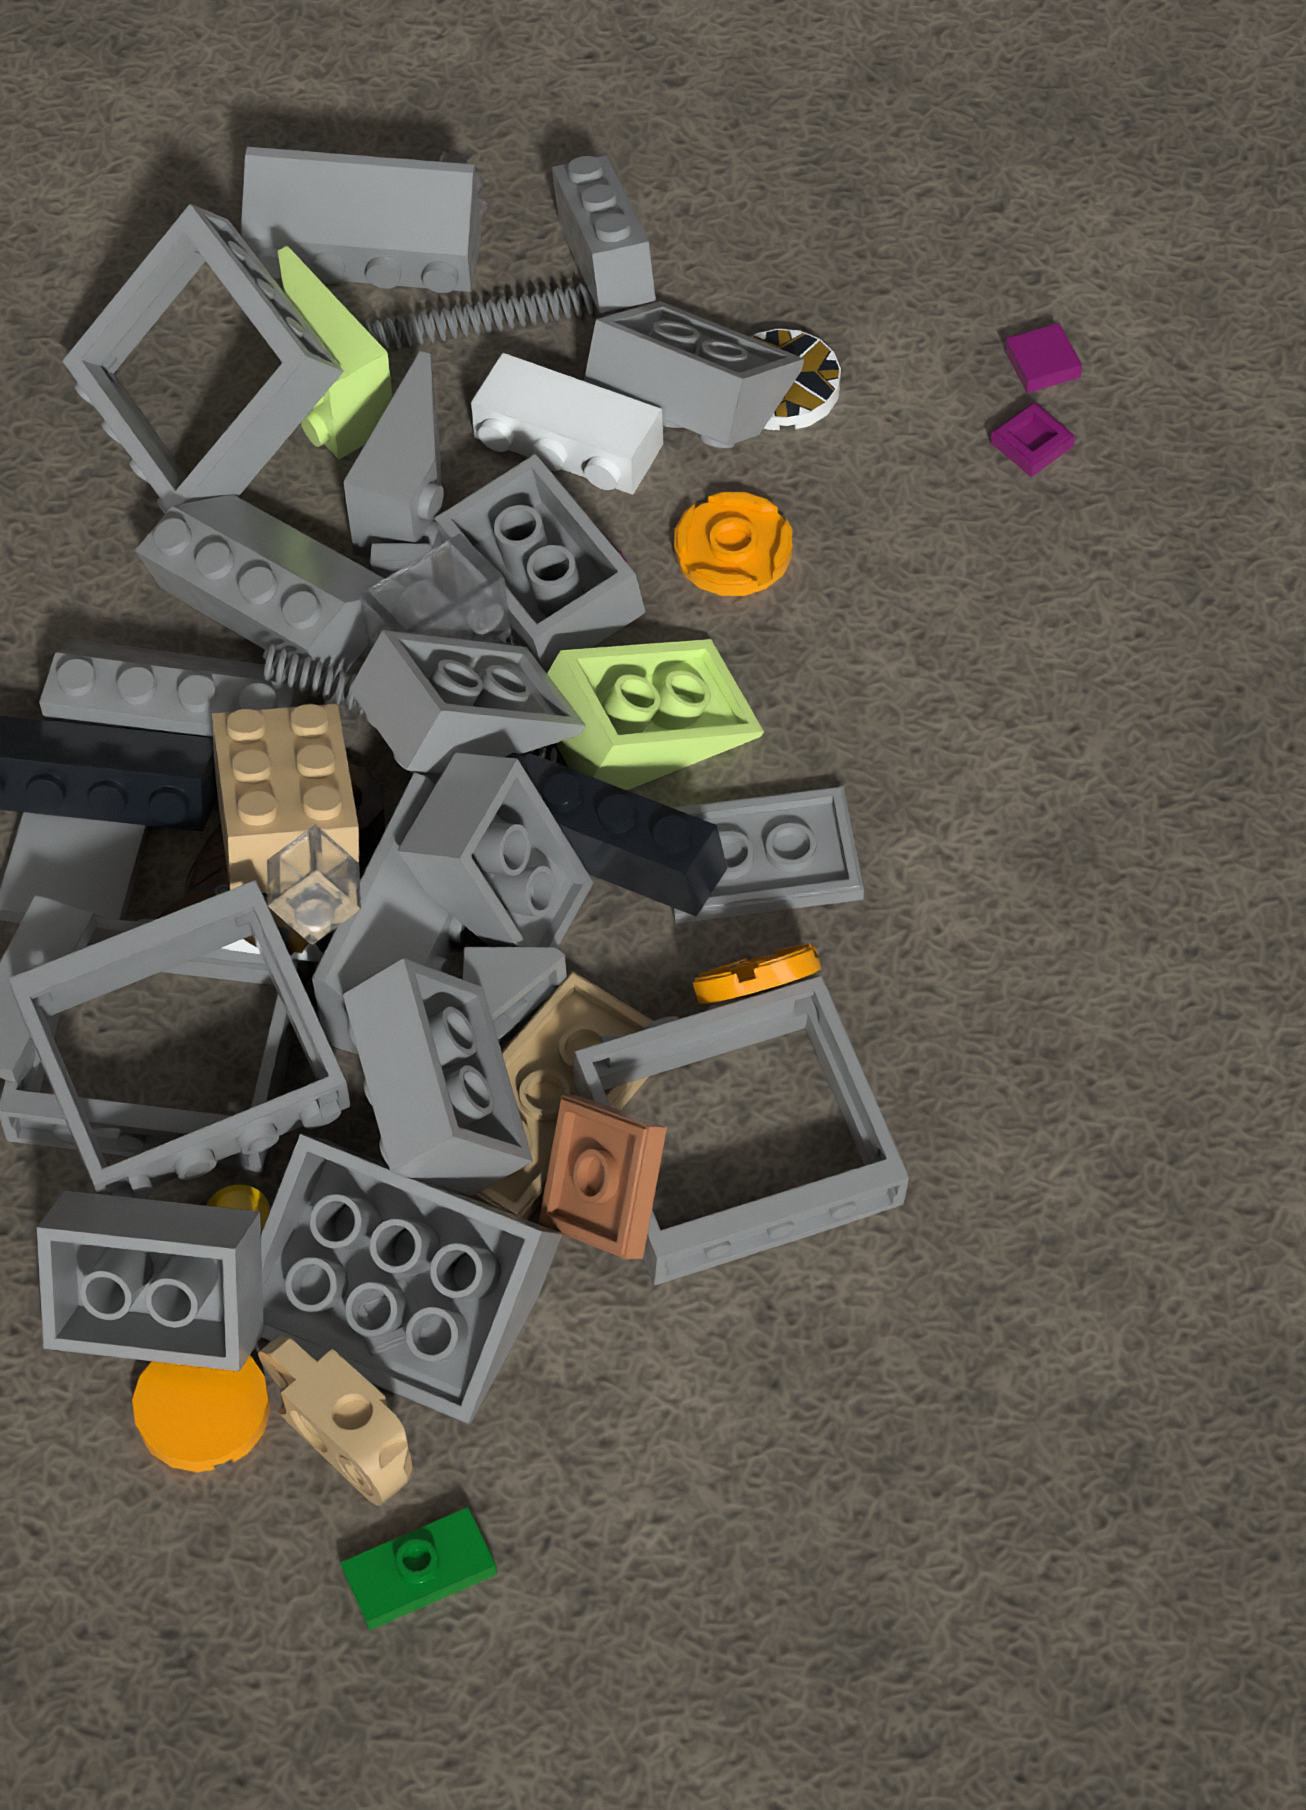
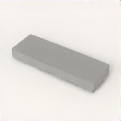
[0,895,97,1083]

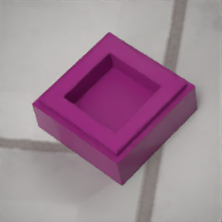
[1005,323,1082,393]
[990,402,1075,477]

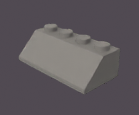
[241,146,482,293]
[135,494,408,685]
[39,640,313,738]
[312,773,470,1055]

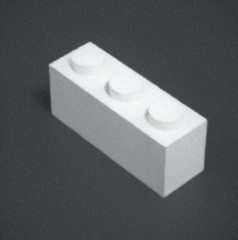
[471,353,663,495]

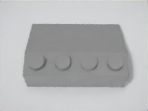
[261,1134,562,1424]

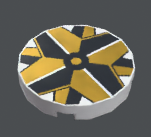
[751,329,841,430]

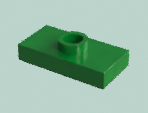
[340,1507,497,1631]

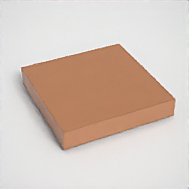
[539,1095,667,1259]

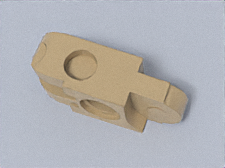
[258,1334,414,1506]

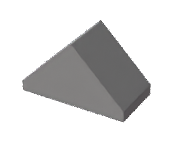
[463,947,567,1043]

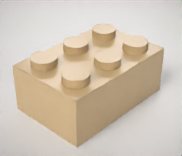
[212,704,359,893]

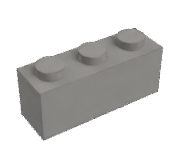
[552,155,656,313]

